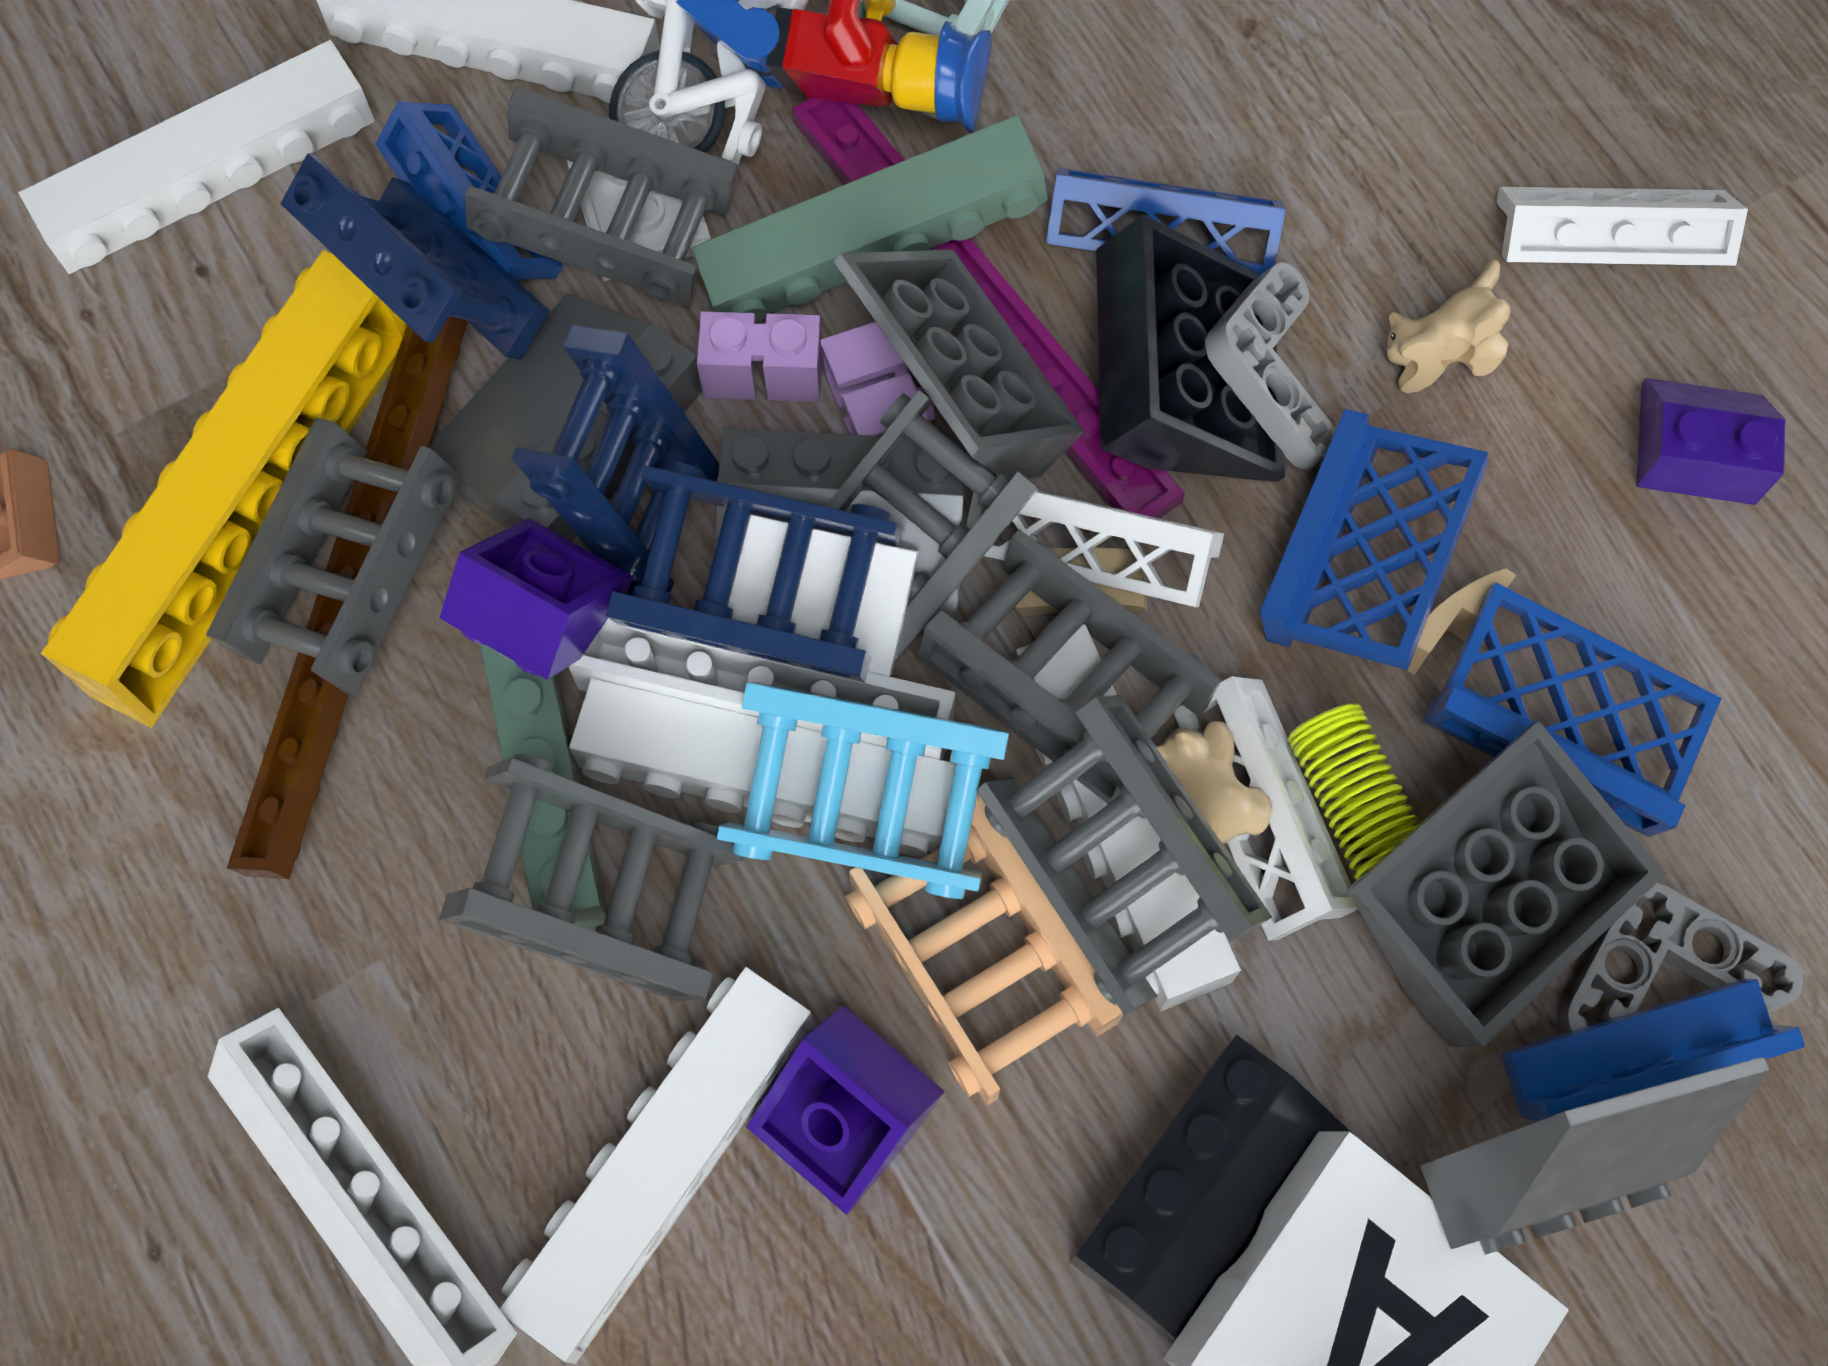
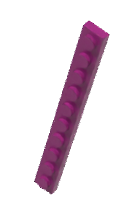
[792,98,1185,518]

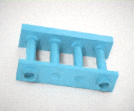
[717,682,1010,899]

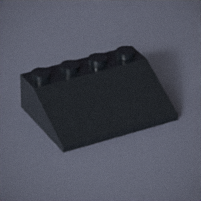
[1096,214,1285,482]
[1070,1034,1354,1344]

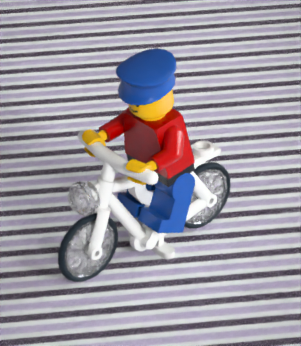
[609,0,992,164]

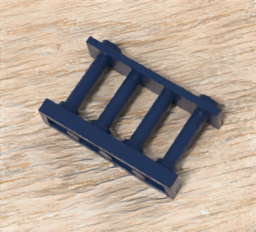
[280,153,550,360]
[511,325,719,592]
[606,461,901,683]

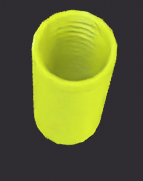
[1287,703,1418,880]

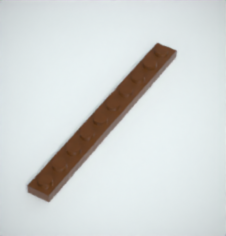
[227,316,468,879]

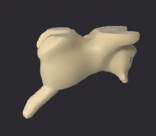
[1386,260,1511,393]
[1156,721,1272,844]

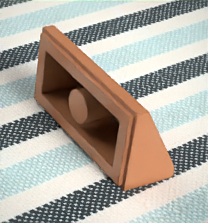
[0,448,60,579]

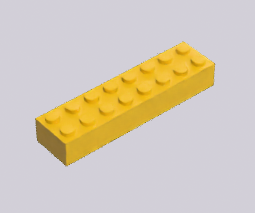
[41,250,407,729]

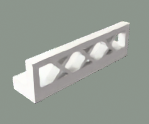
[1497,187,1748,266]
[966,490,1224,607]
[1174,676,1358,941]

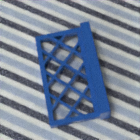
[1260,409,1488,670]
[1423,582,1722,837]

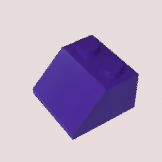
[1636,378,1786,505]
[439,518,634,680]
[746,1006,945,1215]

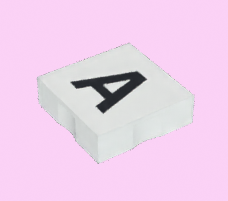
[1163,1131,1569,1366]

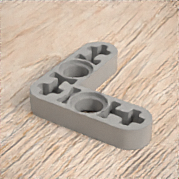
[1205,262,1335,470]
[1558,882,1803,1034]

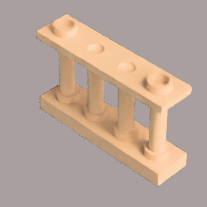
[845,794,1123,1106]

